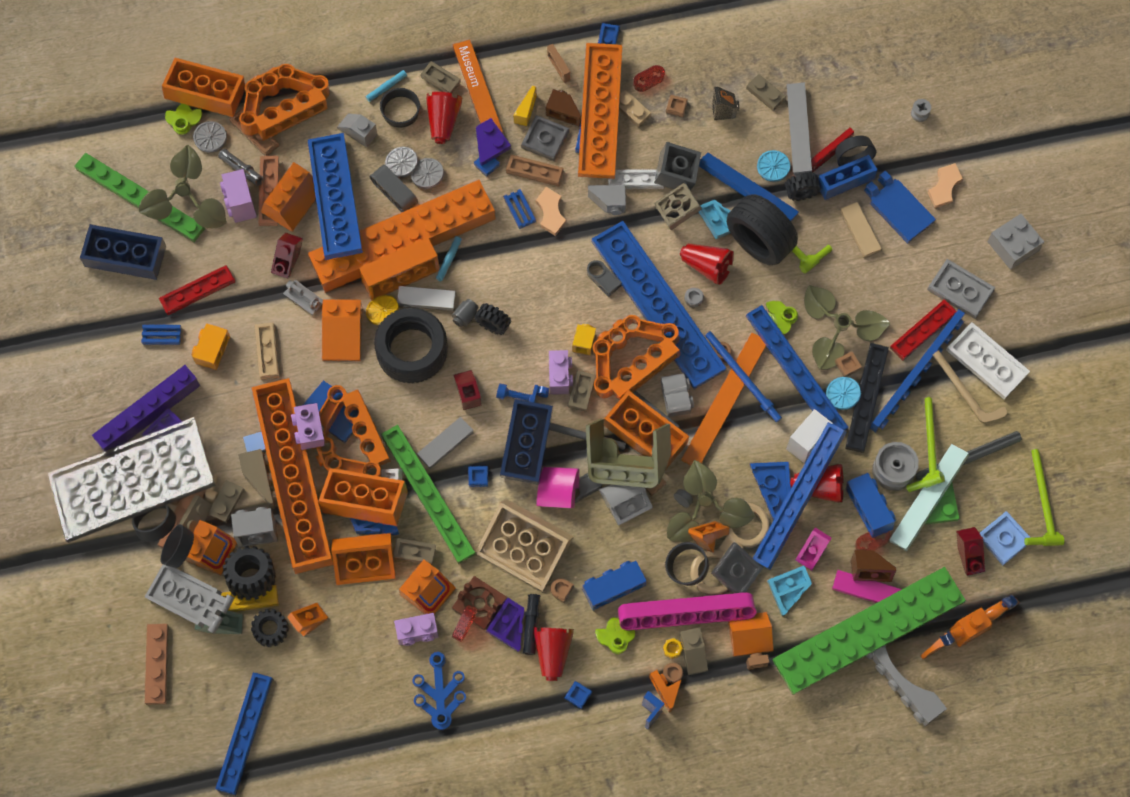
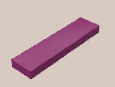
[832,570,902,603]

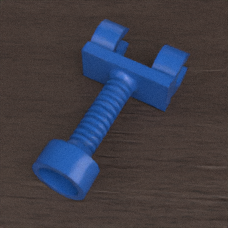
[496,383,549,403]

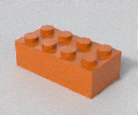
[162,58,245,117]
[359,237,439,301]
[604,390,689,470]
[318,468,408,526]

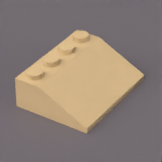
[475,499,574,591]

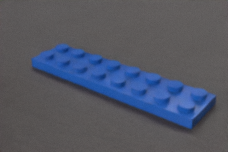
[308,133,363,260]

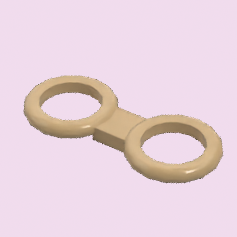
[690,503,770,595]

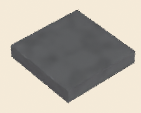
[521,115,569,161]
[711,543,763,594]

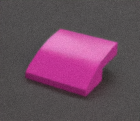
[536,467,579,508]

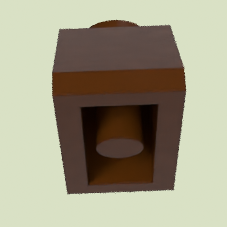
[546,89,581,127]
[850,549,896,582]

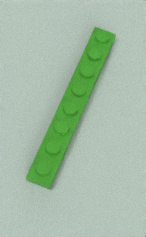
[74,152,205,242]
[381,425,475,564]

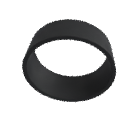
[380,88,420,128]
[835,136,877,167]
[132,500,176,542]
[160,524,194,568]
[665,542,709,586]

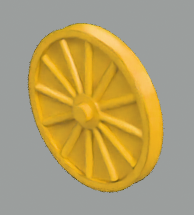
[366,295,399,325]

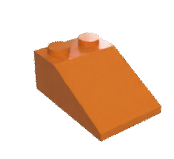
[322,299,363,361]

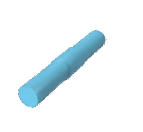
[365,70,407,102]
[436,236,462,281]

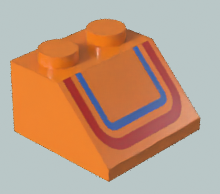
[186,520,237,576]
[399,559,456,615]

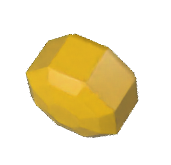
[663,638,683,659]

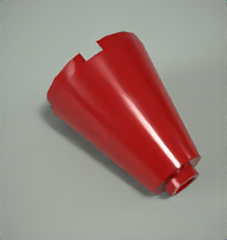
[426,92,463,144]
[680,243,734,285]
[790,464,844,503]
[534,627,574,681]

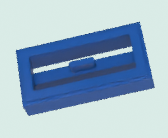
[504,189,536,229]
[141,325,182,345]

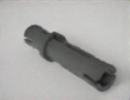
[218,149,264,186]

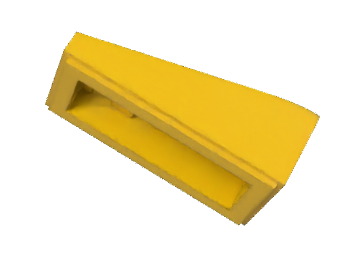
[513,85,537,126]

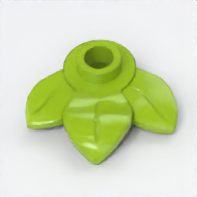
[165,103,202,135]
[766,301,798,335]
[595,617,635,654]

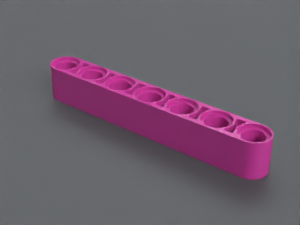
[618,593,757,630]

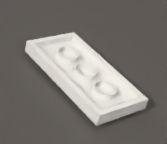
[946,322,1030,399]

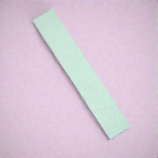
[889,444,969,551]

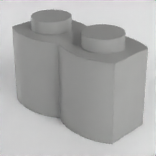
[661,374,694,417]

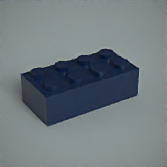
[80,224,166,280]
[500,399,553,485]

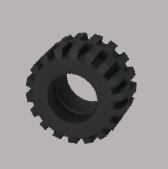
[223,546,276,601]

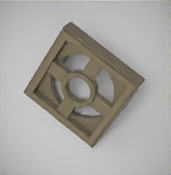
[654,182,702,230]

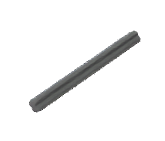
[915,431,1022,481]

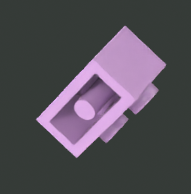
[549,350,573,394]
[291,403,325,450]
[394,613,439,646]

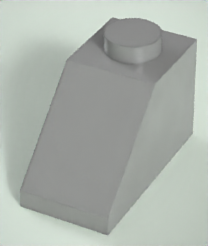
[337,114,377,147]
[588,185,626,215]

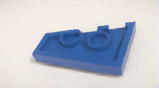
[750,462,791,520]

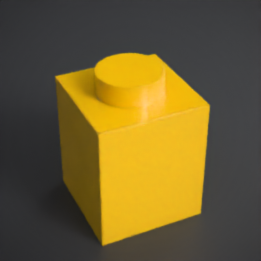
[572,324,596,356]

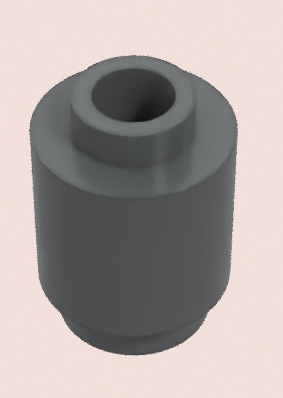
[452,299,479,327]

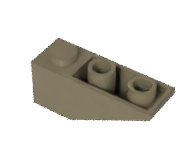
[238,449,277,509]

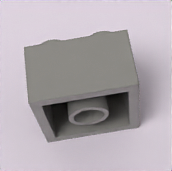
[987,214,1044,270]
[231,507,278,548]

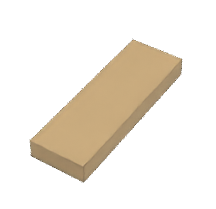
[840,202,881,258]
[255,322,279,380]

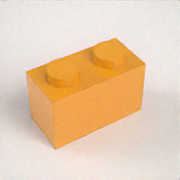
[191,323,230,370]

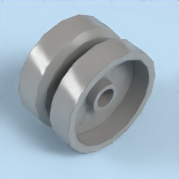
[872,442,919,491]

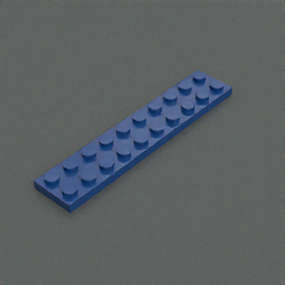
[591,221,726,389]

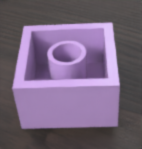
[220,169,257,223]

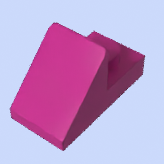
[795,527,832,571]

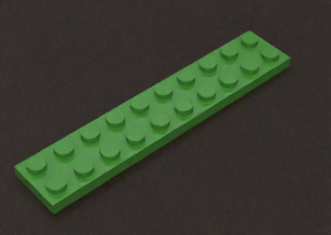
[773,567,966,695]

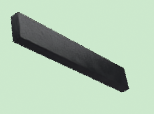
[845,342,889,453]

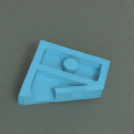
[699,200,731,239]
[767,566,812,616]

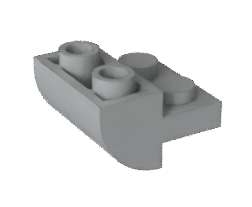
[599,484,653,525]

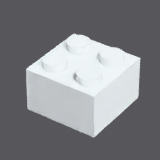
[786,409,833,463]

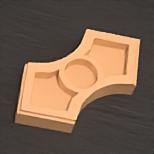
[928,163,963,208]
[536,187,566,236]

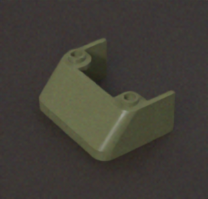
[586,419,671,488]

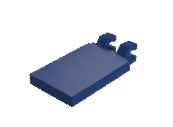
[864,171,936,244]

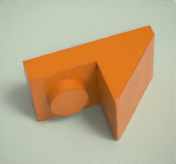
[688,521,730,553]
[287,603,328,636]
[649,670,681,712]

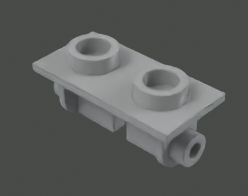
[283,280,323,315]

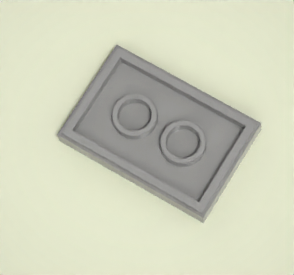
[927,259,995,319]

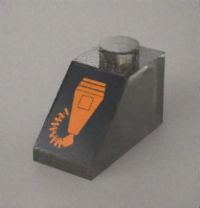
[712,87,740,120]

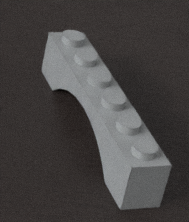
[867,646,947,726]

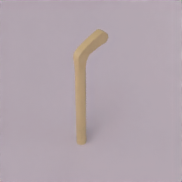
[933,350,1007,422]

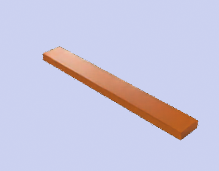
[681,333,766,466]

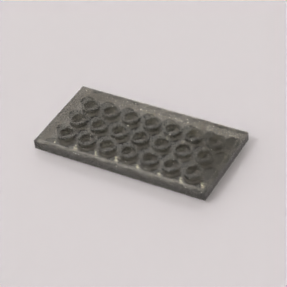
[48,417,216,543]

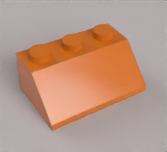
[261,162,316,232]
[331,533,395,585]

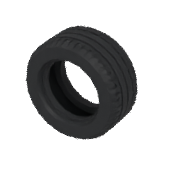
[726,194,798,265]
[374,307,448,384]

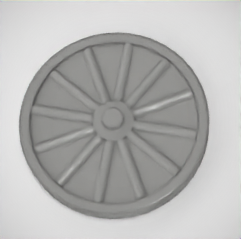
[193,121,227,152]
[385,147,418,178]
[411,158,444,189]

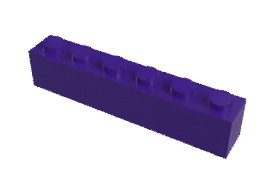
[92,365,200,456]

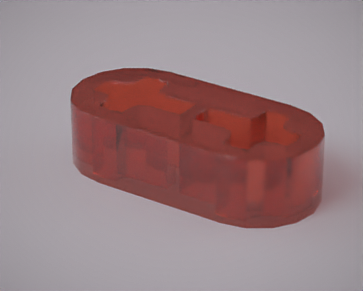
[633,65,665,92]
[855,531,891,550]
[452,605,478,642]

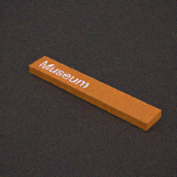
[453,40,503,134]

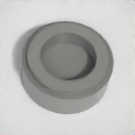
[684,288,704,307]

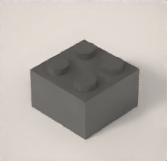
[654,142,701,191]

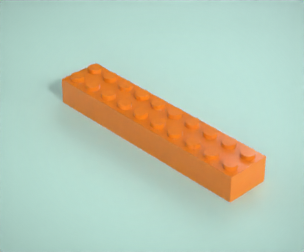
[308,180,496,293]
[251,378,333,574]

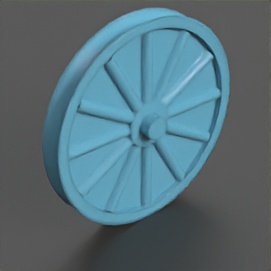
[757,150,790,182]
[826,377,861,410]

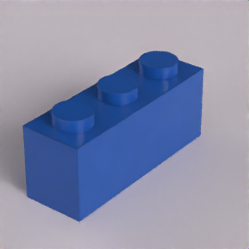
[818,155,877,200]
[846,473,896,538]
[582,561,647,611]

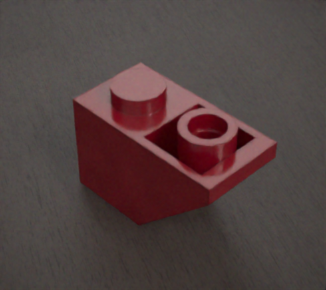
[271,232,303,279]
[453,370,482,410]
[956,527,985,576]

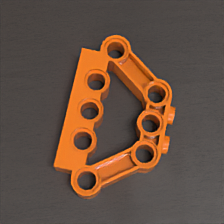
[239,64,330,141]
[593,315,680,400]
[312,385,391,477]

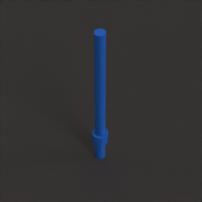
[705,331,782,423]

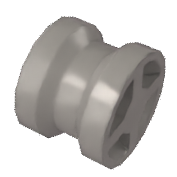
[911,99,931,122]

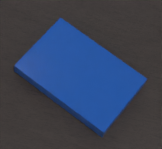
[302,380,359,443]

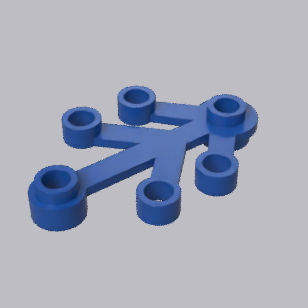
[412,652,466,730]

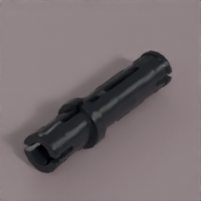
[522,594,541,655]

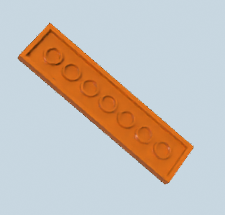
[578,43,622,179]

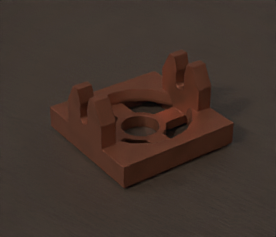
[452,576,507,630]

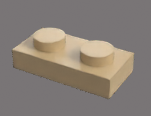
[619,90,651,127]

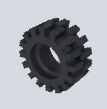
[785,172,821,201]
[475,303,511,335]
[251,609,289,647]

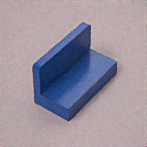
[642,691,665,730]

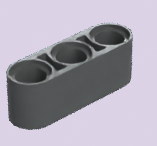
[369,164,418,212]

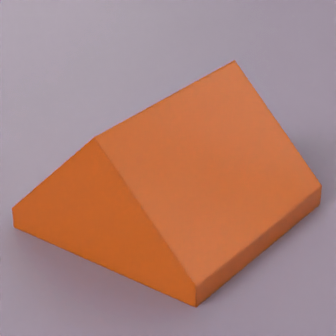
[728,612,773,657]

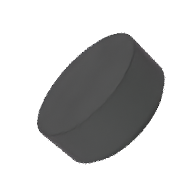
[674,489,693,508]

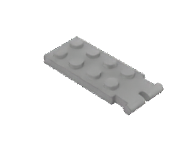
[145,565,234,634]

